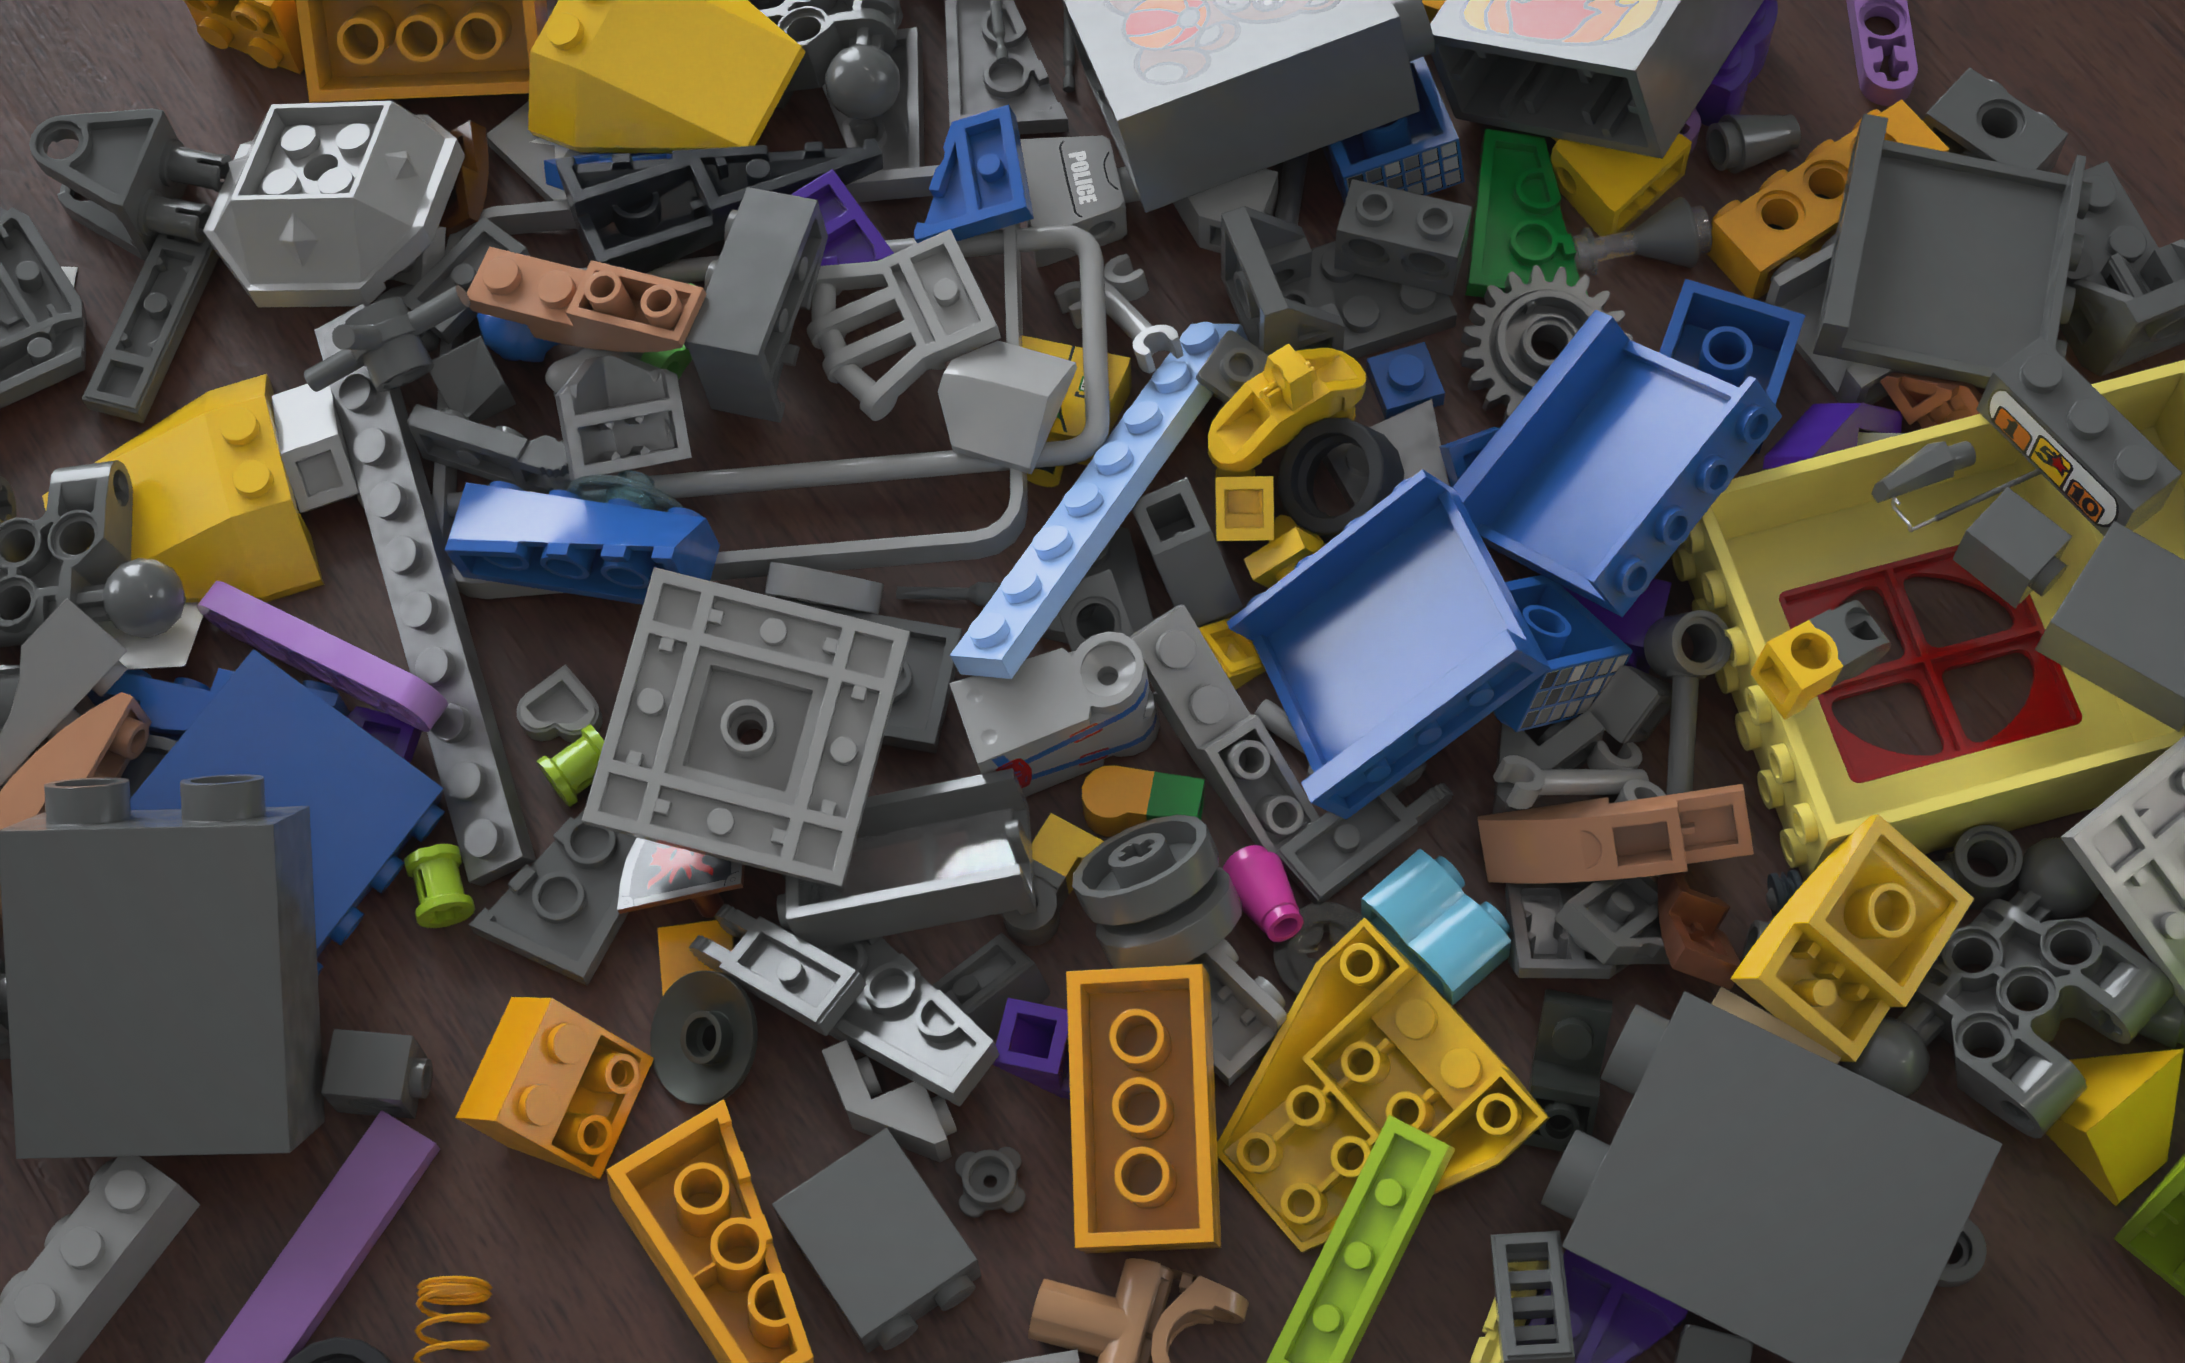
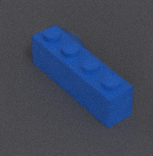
[445,481,720,605]

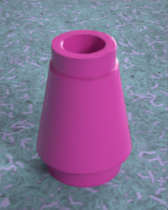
[1223,845,1304,942]

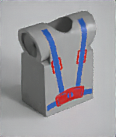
[949,631,1160,797]

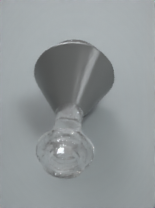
[1572,197,1712,275]

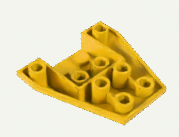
[1217,917,1549,1253]

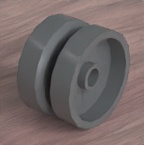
[1072,815,1242,969]

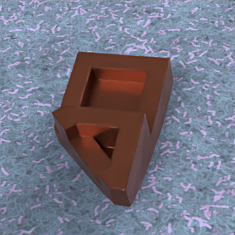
[1880,372,1982,429]
[1658,872,1741,990]

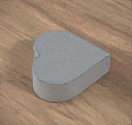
[517,664,603,743]

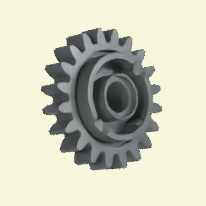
[1460,266,1633,424]

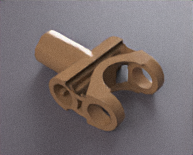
[1028,1258,1249,1363]

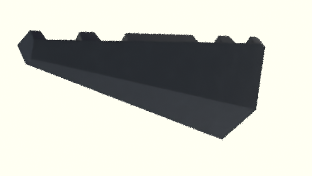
[555,138,883,274]

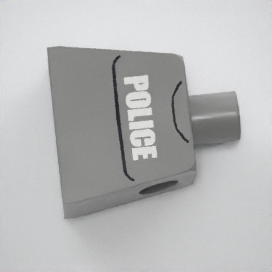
[1020,135,1140,268]

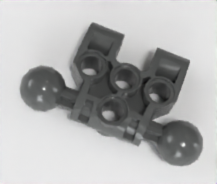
[748,0,903,121]
[0,460,186,648]
[1841,837,2175,1139]

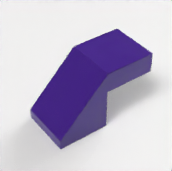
[1763,403,1903,470]
[993,998,1070,1099]

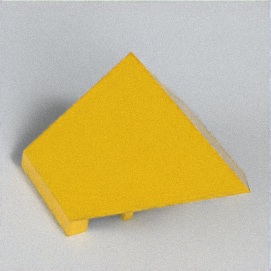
[2046,1049,2184,1207]

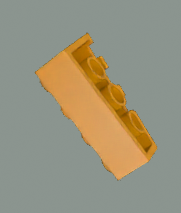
[606,1099,814,1363]

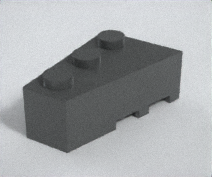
[684,187,828,423]

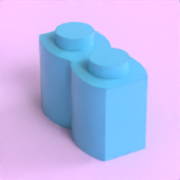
[1361,849,1511,1006]

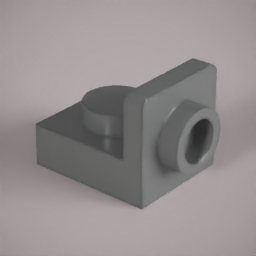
[1196,330,1269,422]

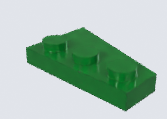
[1465,129,1588,298]

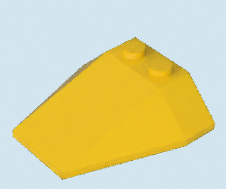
[528,0,806,154]
[42,374,324,603]

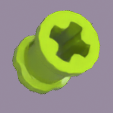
[536,724,604,807]
[404,844,475,928]

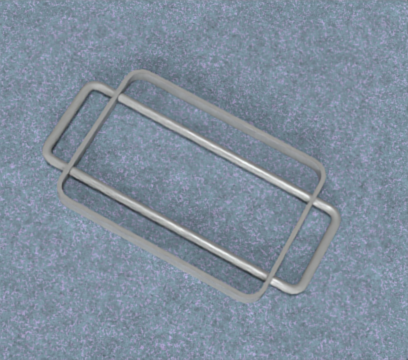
[357,165,1110,599]

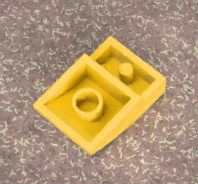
[1730,814,1974,1062]

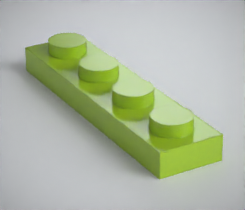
[1266,1115,1455,1363]

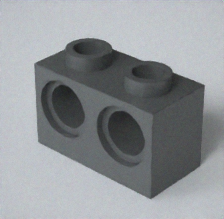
[1334,179,1472,296]

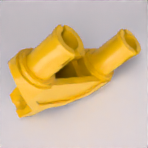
[1208,343,1366,477]

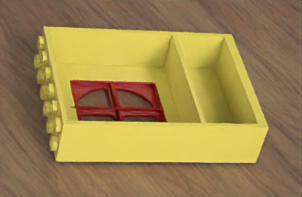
[1671,360,2185,882]

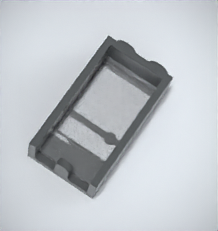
[777,768,1036,948]

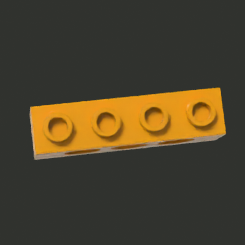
[1706,99,1949,300]

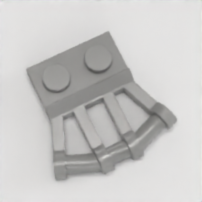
[807,229,1001,421]

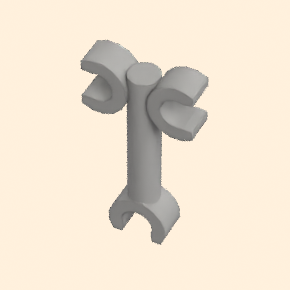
[1054,254,1184,373]
[1493,741,1666,809]

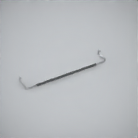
[1891,469,2041,532]

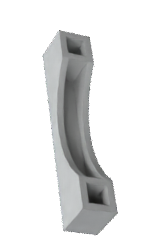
[0,598,128,787]

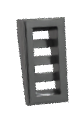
[1490,1231,1575,1363]

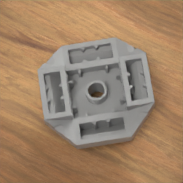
[203,101,465,308]

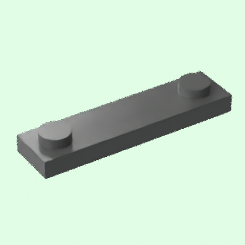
[82,198,219,423]

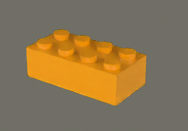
[296,0,548,103]
[1066,964,1221,1254]

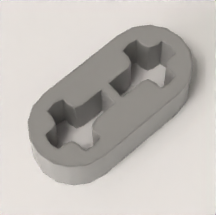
[764,562,884,615]

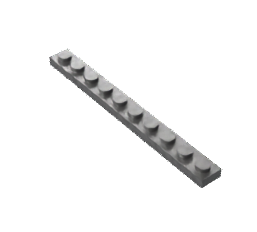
[314,303,536,886]

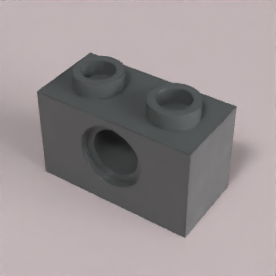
[1923,67,2068,172]

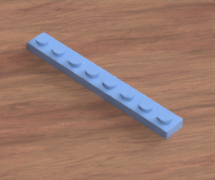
[950,322,1248,679]

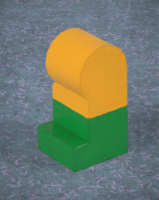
[1082,765,1205,837]

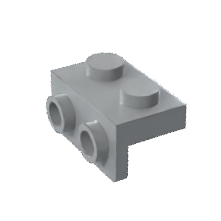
[1181,939,1287,1086]

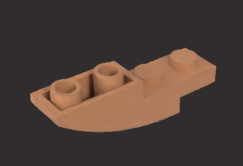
[467,247,707,353]
[0,692,152,938]
[1478,784,1754,884]

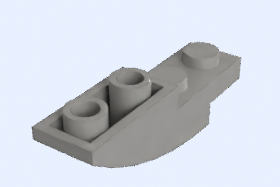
[1129,605,1320,854]

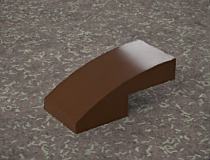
[439,120,489,239]

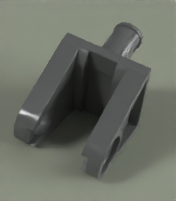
[29,108,232,261]

